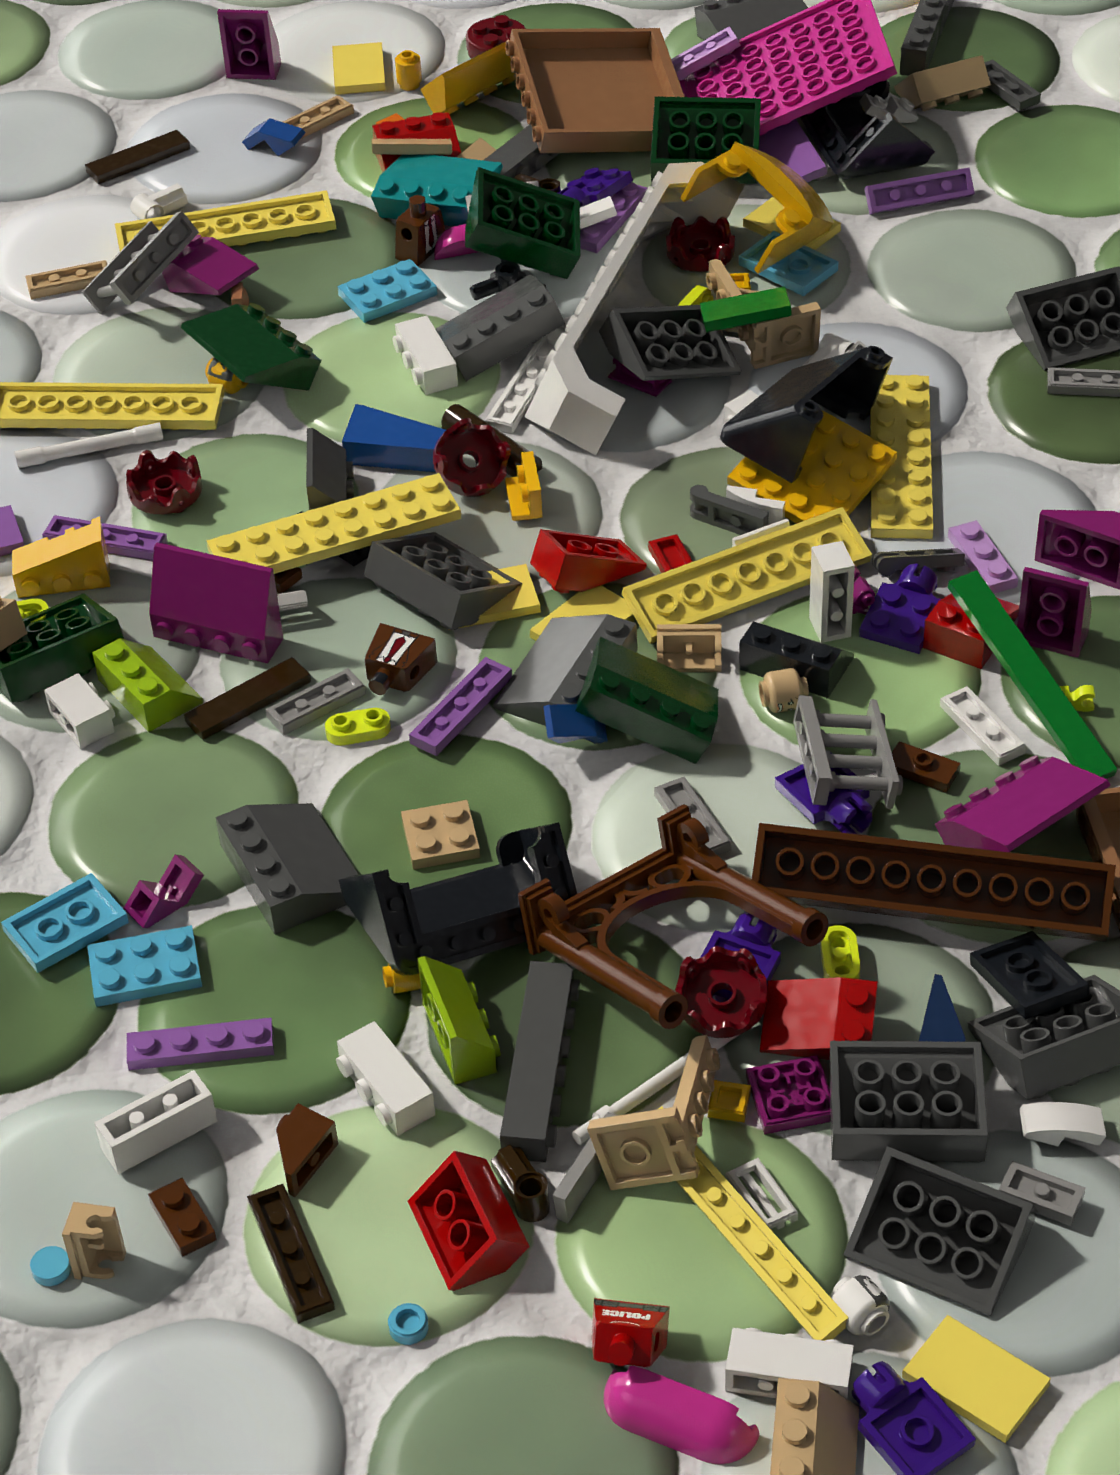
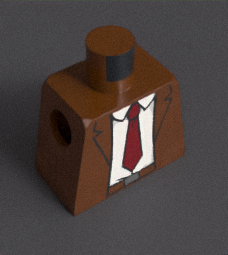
[395,195,446,266]
[365,623,437,695]

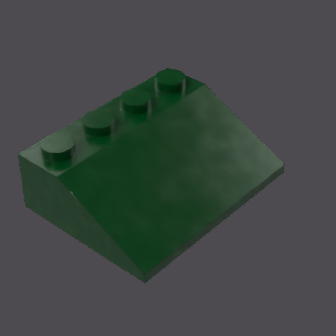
[650,97,761,184]
[465,167,581,279]
[181,303,322,391]
[0,593,124,703]
[575,637,719,764]

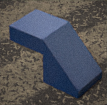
[242,118,306,156]
[543,704,608,744]

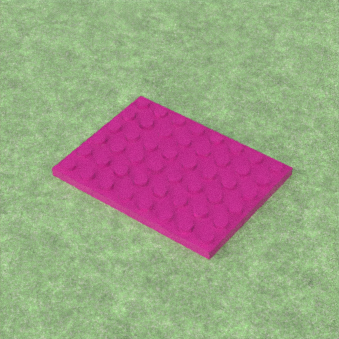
[679,0,897,136]

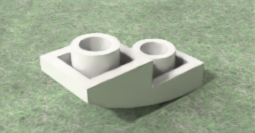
[859,93,918,123]
[726,485,785,525]
[1019,1102,1106,1146]

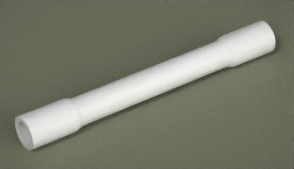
[14,422,163,469]

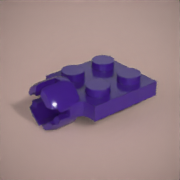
[559,168,633,207]
[859,563,941,654]
[775,752,873,834]
[700,911,781,1002]
[851,1361,976,1475]

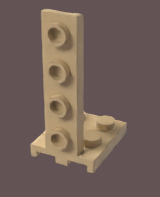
[706,259,821,369]
[587,1035,720,1190]

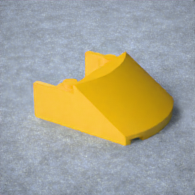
[680,142,834,274]

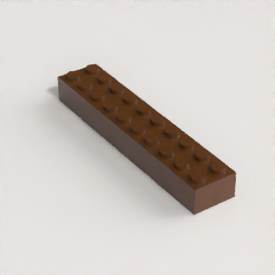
[752,823,1116,942]

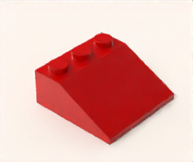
[372,112,461,173]

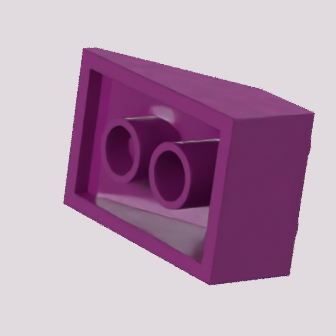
[217,9,281,80]
[162,235,259,295]
[1034,510,1120,590]
[1017,567,1092,658]

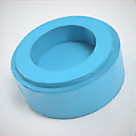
[30,1246,71,1286]
[388,1303,429,1345]

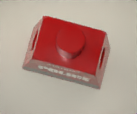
[591,1298,670,1367]

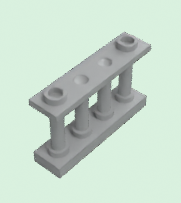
[81,211,199,313]
[793,695,903,809]

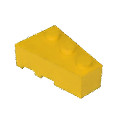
[12,516,111,598]

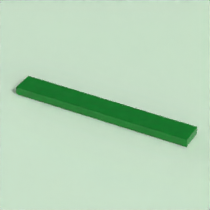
[947,570,1118,779]

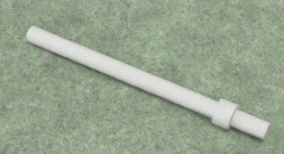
[572,1035,739,1145]

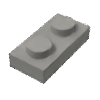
[999,1161,1085,1226]

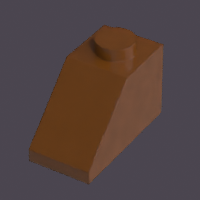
[276,1103,338,1197]

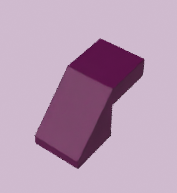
[123,854,204,929]

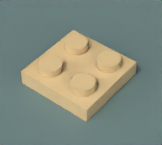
[401,800,480,870]

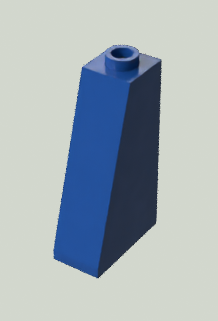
[342,404,446,472]

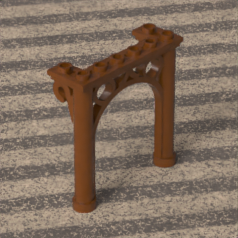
[518,804,829,1029]

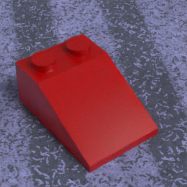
[530,529,647,593]
[923,593,1019,669]
[760,977,878,1060]

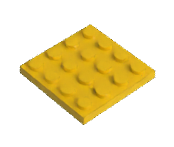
[727,410,897,524]

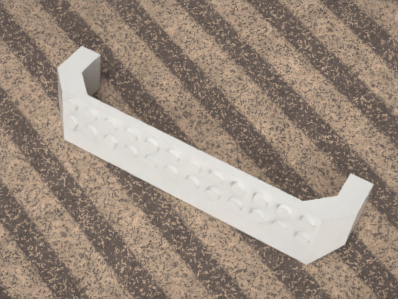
[524,162,745,455]

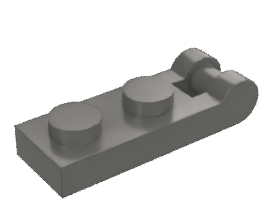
[690,485,769,535]
[872,548,965,576]

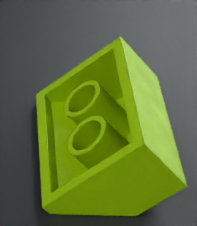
[92,638,204,732]
[417,956,501,1085]

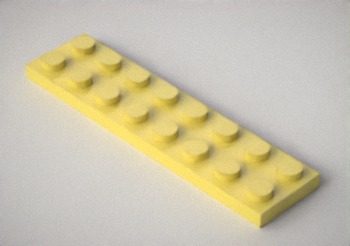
[115,190,336,251]
[870,374,933,539]
[0,382,224,430]
[206,473,461,574]
[622,507,872,644]

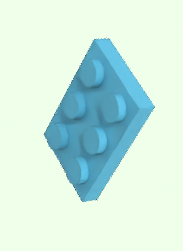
[739,231,839,296]
[337,259,437,323]
[1,873,129,973]
[87,925,202,1007]

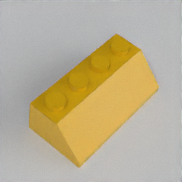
[420,42,516,114]

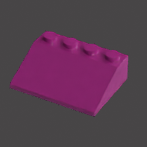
[149,542,284,664]
[935,756,1111,852]

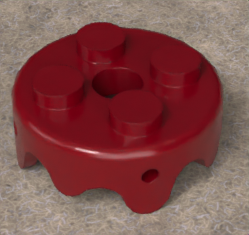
[465,15,526,59]
[666,216,735,272]
[433,418,511,497]
[126,450,203,515]
[675,946,768,1038]

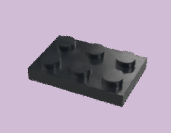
[970,931,1090,1019]

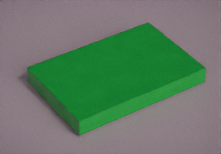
[700,286,792,332]

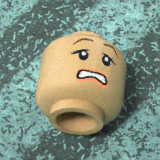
[758,668,809,713]

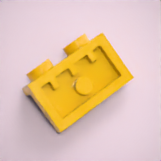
[505,451,543,521]

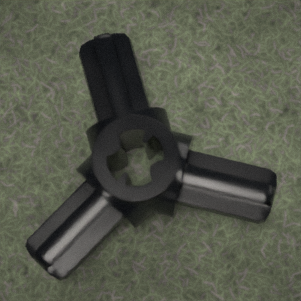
[469,259,546,300]

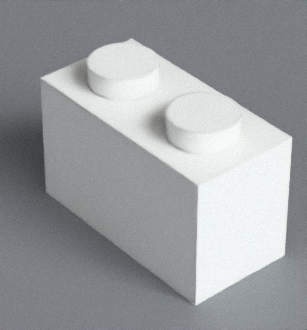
[44,673,115,749]

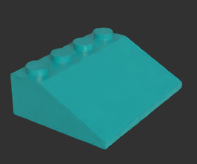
[371,155,503,226]

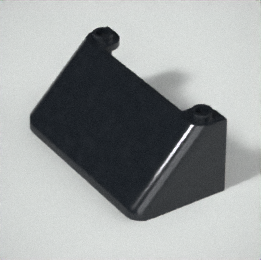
[800,80,935,179]
[720,346,893,483]
[339,822,577,976]

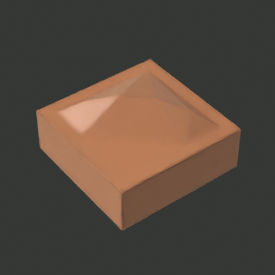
[231,282,249,306]

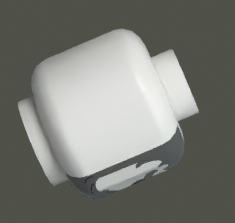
[832,1275,890,1336]

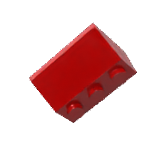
[408,1151,530,1291]

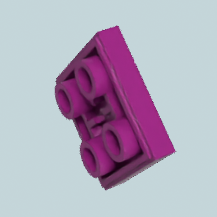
[746,1055,831,1135]

